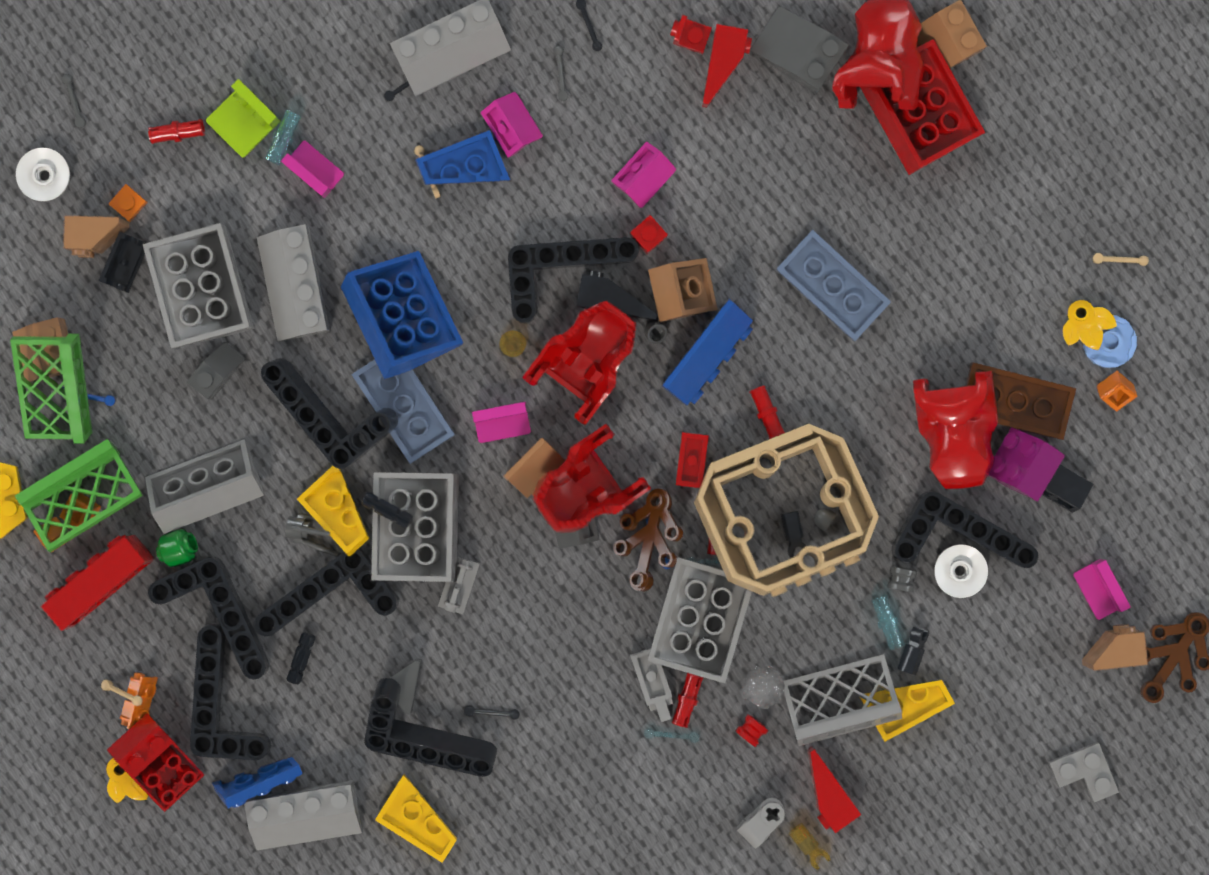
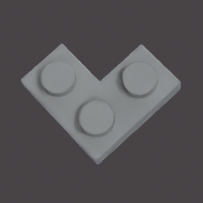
[1048,742,1119,803]

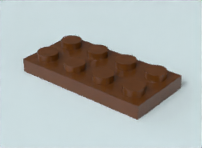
[965,362,1076,440]

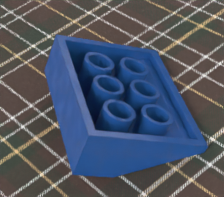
[341,251,463,379]

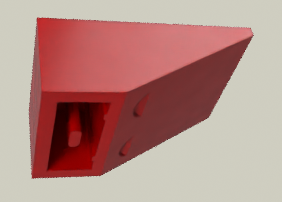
[107,713,204,812]

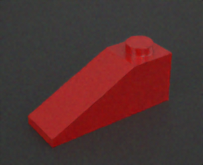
[702,24,752,108]
[808,746,861,834]

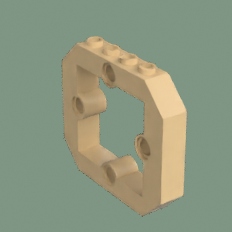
[694,424,879,597]

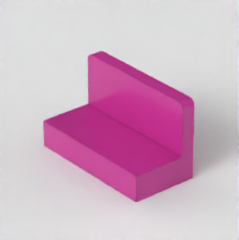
[480,92,543,158]
[281,140,344,198]
[611,141,676,208]
[472,402,531,443]
[1073,559,1131,620]

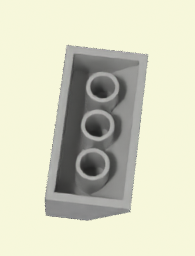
[390,0,511,97]
[257,224,330,342]
[145,439,264,534]
[244,780,362,851]

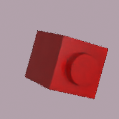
[630,215,668,255]

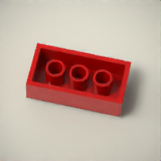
[41,534,155,631]

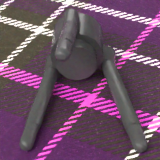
[285,513,339,557]

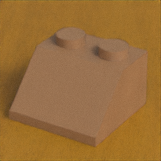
[917,0,987,69]
[64,216,130,258]
[648,258,718,322]
[12,317,68,382]
[504,438,565,498]
[1082,624,1148,670]

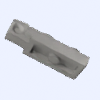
[630,648,673,722]

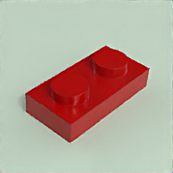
[675,432,709,488]

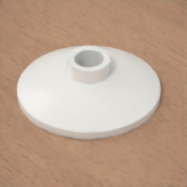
[16,148,70,201]
[934,544,988,598]

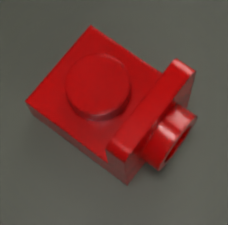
[670,15,712,54]

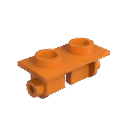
[120,672,158,729]

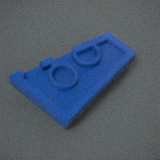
[415,130,510,185]
[212,757,302,808]

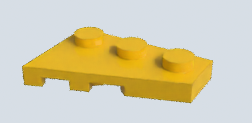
[297,466,369,557]
[860,680,955,742]
[375,774,457,863]

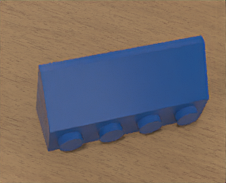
[661,299,753,406]

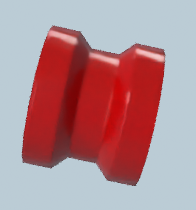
[735,714,769,747]

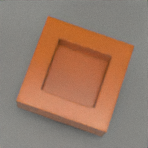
[109,184,147,222]

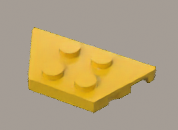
[0,462,28,539]

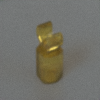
[788,823,831,870]

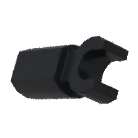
[781,511,807,559]
[898,627,929,675]

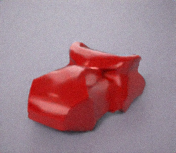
[832,0,924,110]
[522,301,636,425]
[913,371,998,489]
[533,423,651,533]

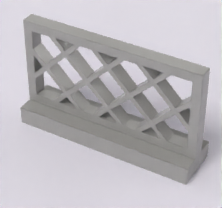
[781,654,902,746]

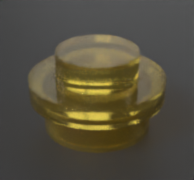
[499,330,526,357]

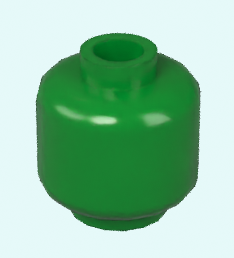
[156,529,198,567]

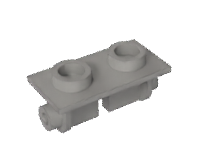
[438,557,480,614]

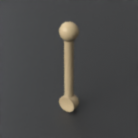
[414,145,441,198]
[1092,253,1149,266]
[101,680,142,706]

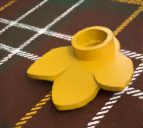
[1063,300,1117,350]
[106,758,148,803]

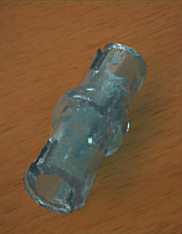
[264,110,301,166]
[871,594,905,650]

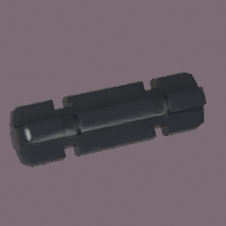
[361,493,413,528]
[286,632,315,685]

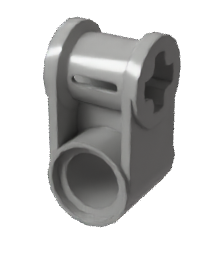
[736,797,785,849]

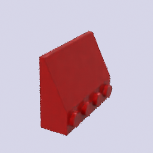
[860,39,985,175]

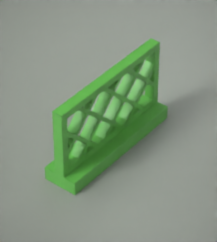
[10,334,92,444]
[15,439,143,552]

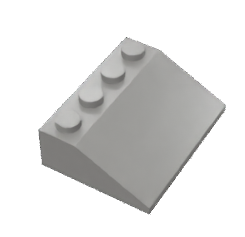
[143,223,254,349]
[371,473,459,582]
[647,557,752,683]

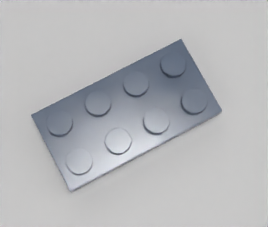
[776,230,891,341]
[352,359,455,464]

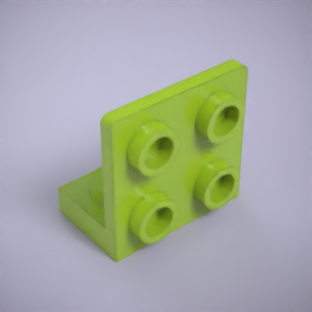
[206,79,281,158]

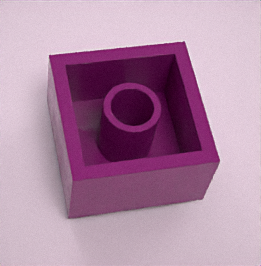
[988,427,1065,502]

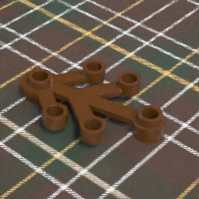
[613,488,683,592]
[1140,612,1209,703]

